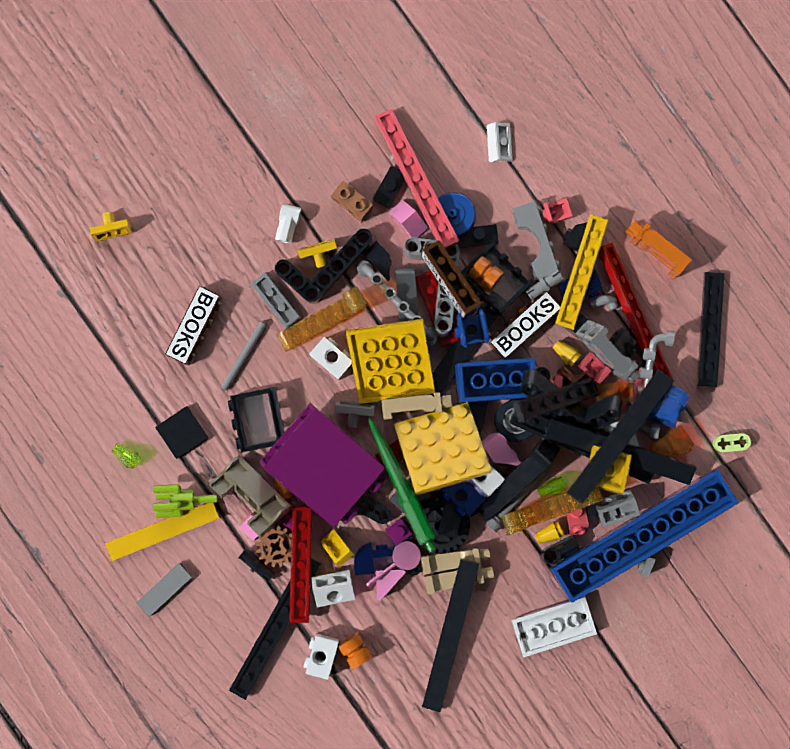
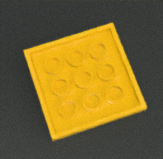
[346,319,436,404]
[394,402,491,495]

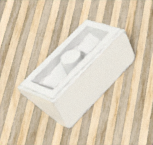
[487,122,513,162]

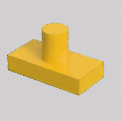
[89,212,132,242]
[298,239,337,268]
[320,529,354,568]

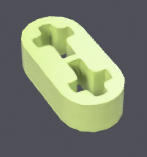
[713,433,751,452]

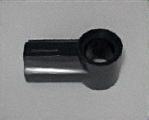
[541,535,580,565]

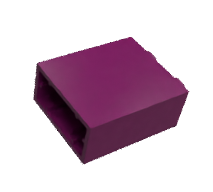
[260,403,385,527]

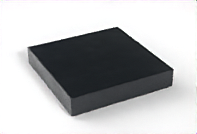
[155,406,209,459]

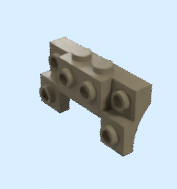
[209,455,290,537]

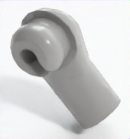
[590,295,619,310]

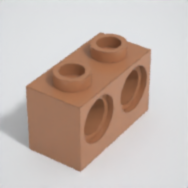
[331,181,373,223]

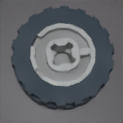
[494,399,533,442]

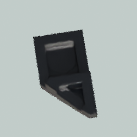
[363,240,392,281]

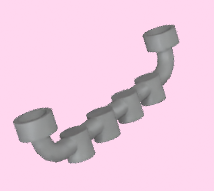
[357,261,438,346]
[637,330,675,440]

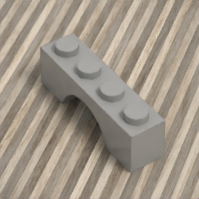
[512,201,561,283]

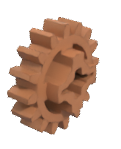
[255,525,292,567]

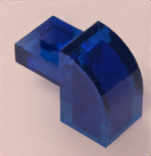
[354,541,392,575]

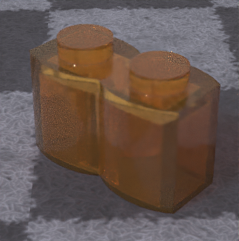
[648,425,694,459]

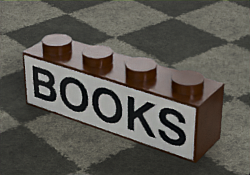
[421,240,482,319]
[165,286,223,365]
[488,291,560,360]

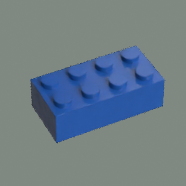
[455,358,536,403]

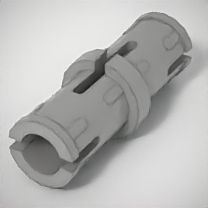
[526,269,565,300]

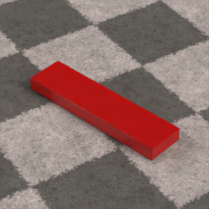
[415,271,460,348]

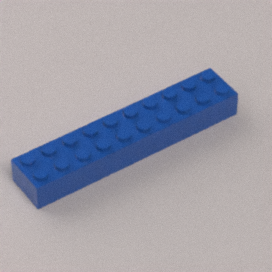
[549,469,738,603]

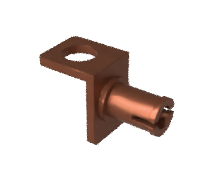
[557,364,586,406]

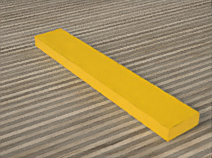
[555,214,609,330]
[105,503,220,561]

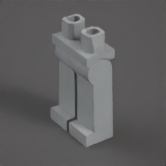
[575,320,640,383]

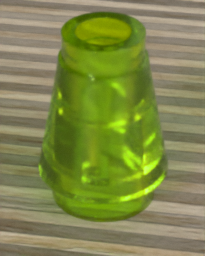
[111,443,141,469]
[537,476,567,498]

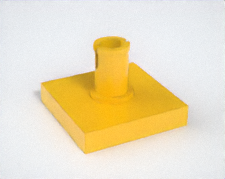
[589,446,632,494]

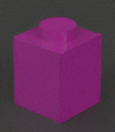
[385,517,412,545]

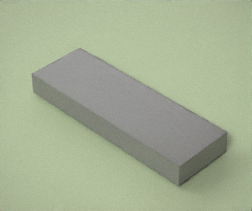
[251,272,301,329]
[137,563,192,617]

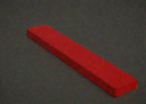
[289,506,312,623]

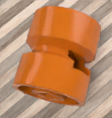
[468,256,505,292]
[338,633,373,670]

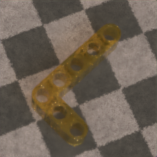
[276,286,367,352]
[501,487,603,535]

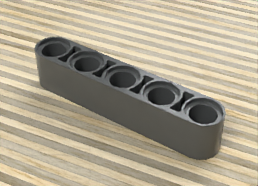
[395,267,418,322]

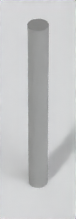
[221,322,266,390]

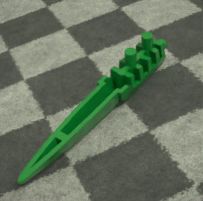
[368,418,436,552]

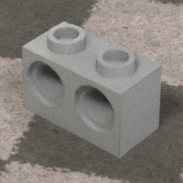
[595,489,640,528]

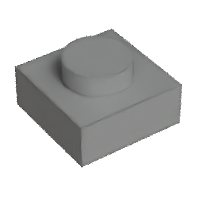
[637,557,655,578]

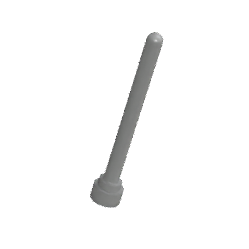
[485,461,554,532]

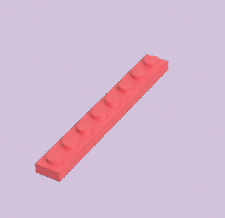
[374,109,459,249]

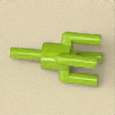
[153,484,217,518]

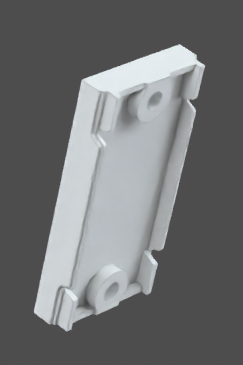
[511,596,597,658]

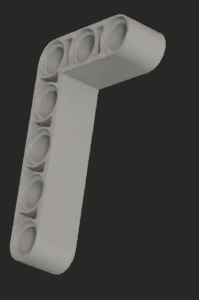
[404,238,460,337]

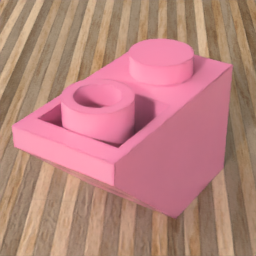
[482,433,521,466]

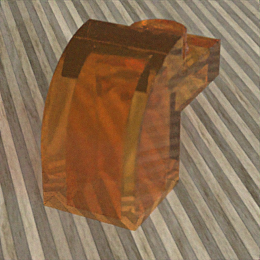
[596,382,635,403]

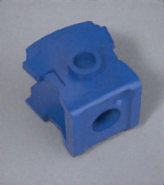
[454,309,490,347]
[649,385,690,429]

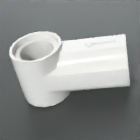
[275,204,302,244]

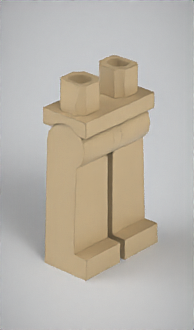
[381,392,452,420]
[421,547,494,595]

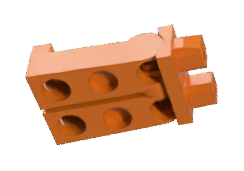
[625,220,692,279]

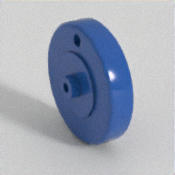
[438,192,476,238]

